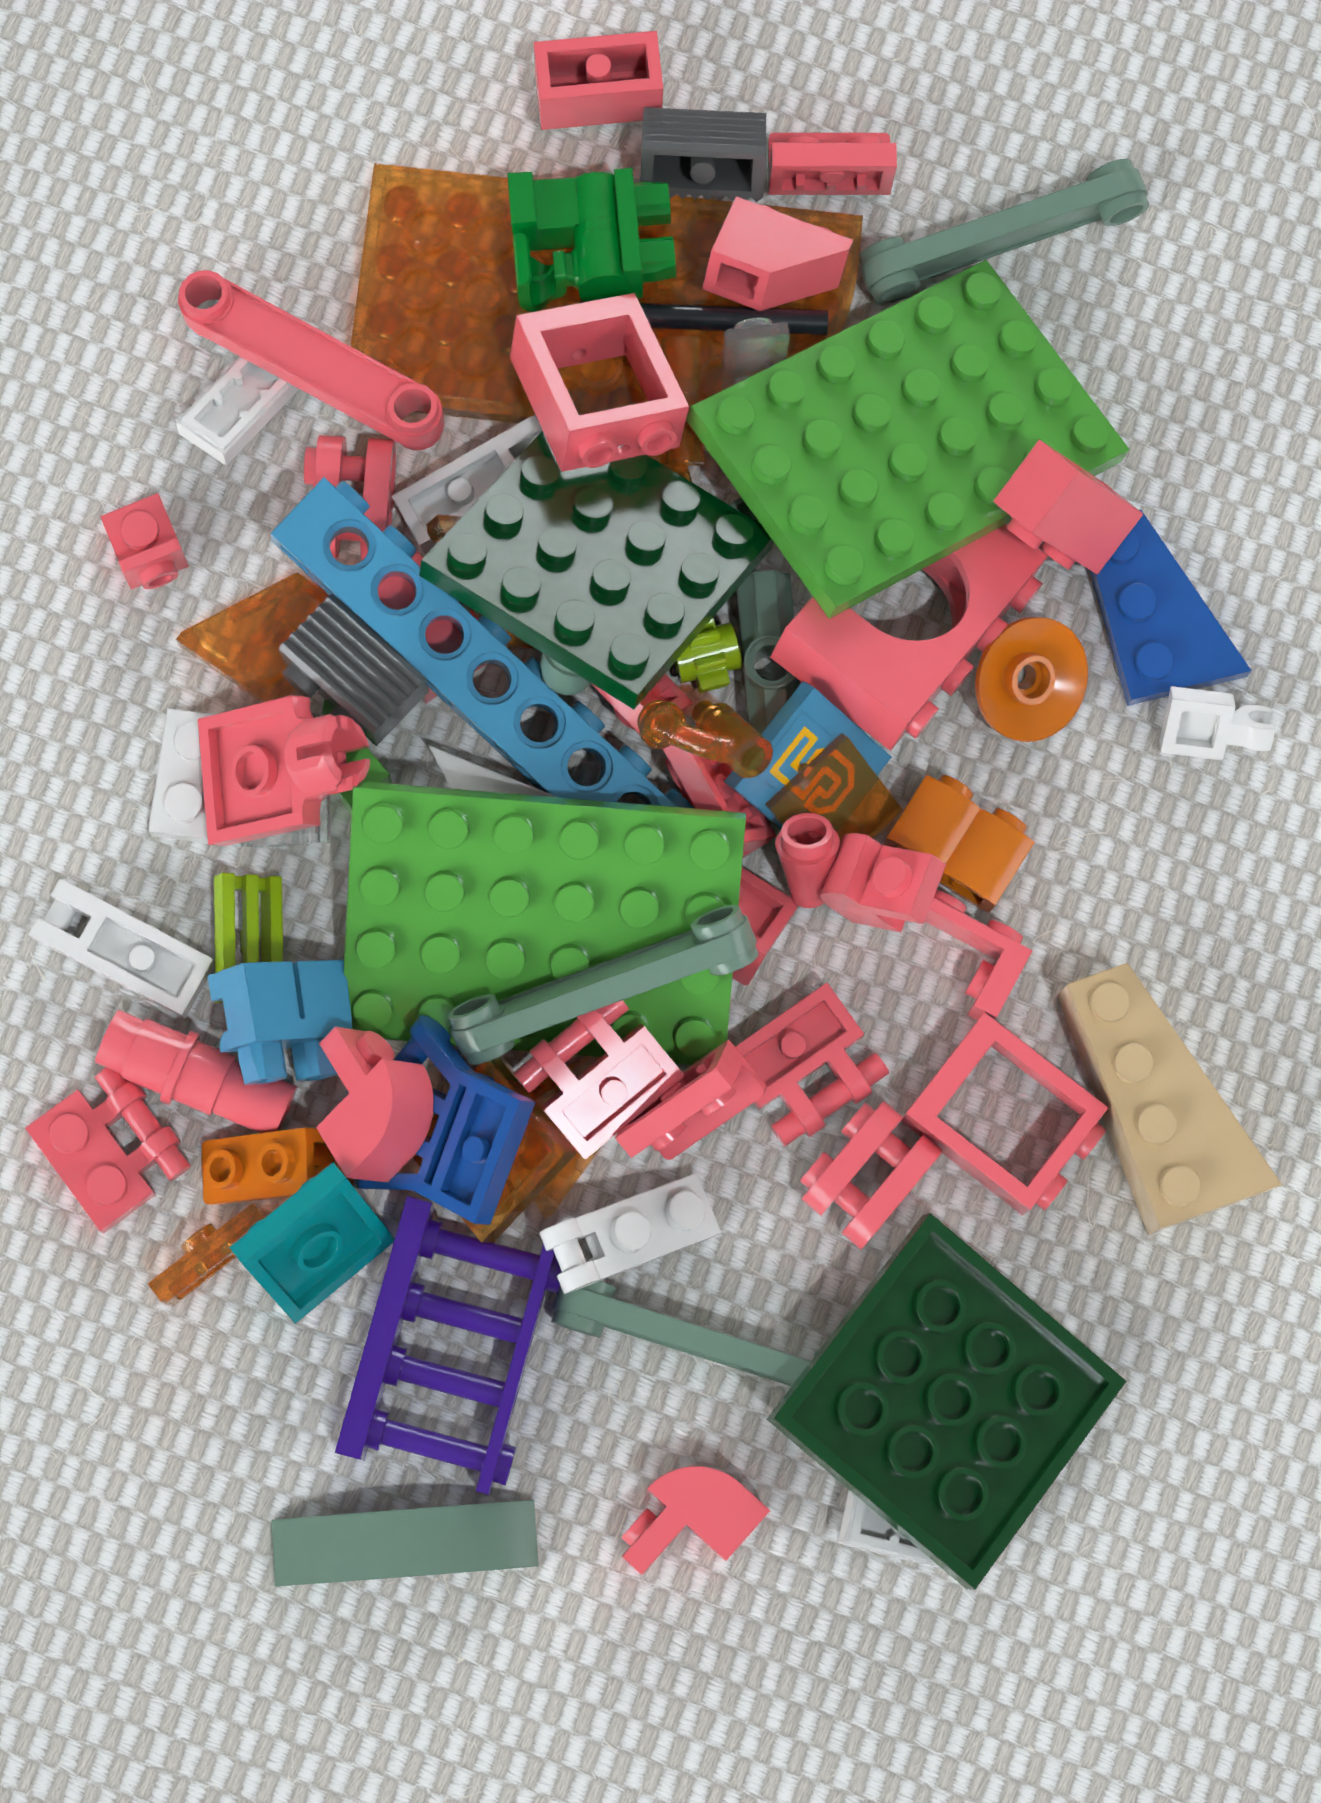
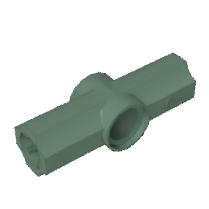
[736,570,800,748]

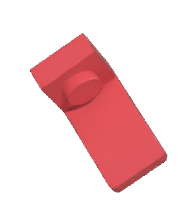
[925,890,1033,1021]

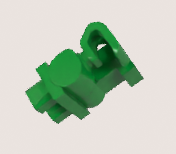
[507,168,676,312]

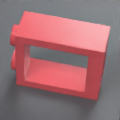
[510,293,689,472]
[901,1012,1109,1216]

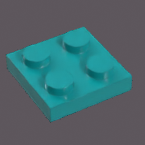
[229,1162,395,1324]

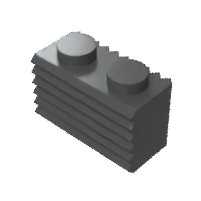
[640,107,767,203]
[279,594,429,746]

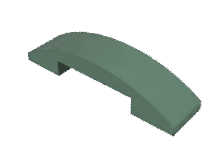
[271,1500,539,1587]

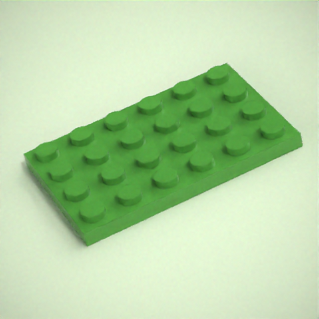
[686,260,1130,619]
[344,781,746,1065]

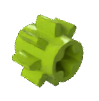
[674,618,742,694]

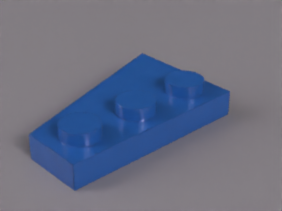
[1089,510,1252,706]

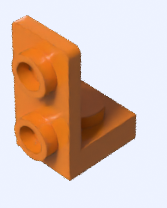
[202,1127,354,1205]

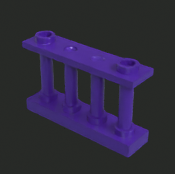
[335,1196,562,1495]

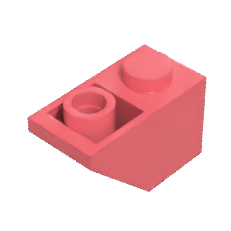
[702,196,853,311]

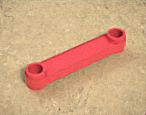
[178,270,445,451]

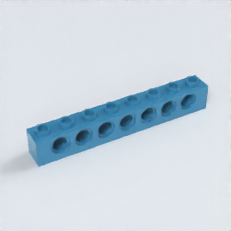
[270,477,695,809]

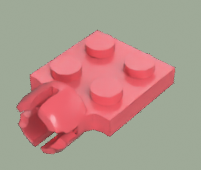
[198,695,370,846]

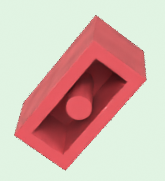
[534,31,663,130]
[993,439,1143,575]

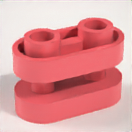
[304,435,396,560]
[800,1101,943,1249]

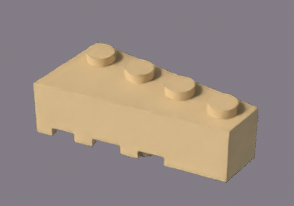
[1057,963,1282,1235]

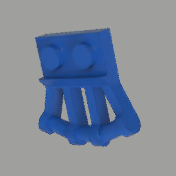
[357,1015,535,1225]

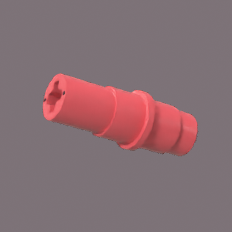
[95,1010,298,1133]

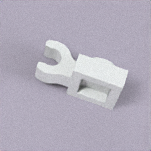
[1159,686,1276,761]

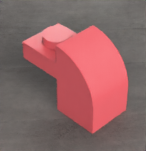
[820,833,946,933]
[316,1026,434,1182]
[621,1466,770,1575]

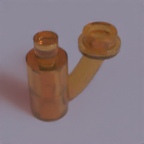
[637,700,773,778]

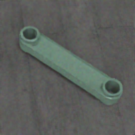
[858,158,1149,305]
[447,905,759,1065]
[551,1281,818,1386]

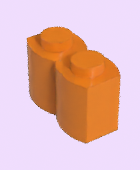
[883,775,1035,913]

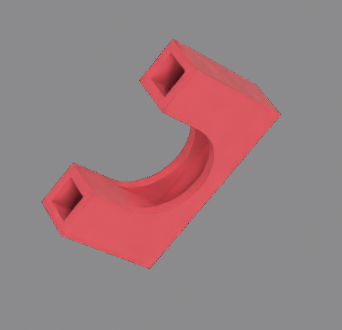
[770,524,1048,751]

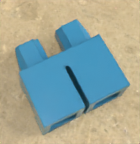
[207,960,352,1085]

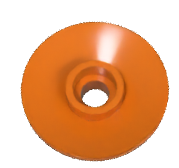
[975,616,1088,742]

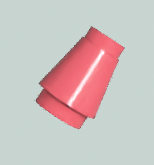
[775,813,840,908]

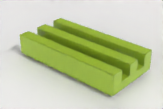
[214,872,283,1003]

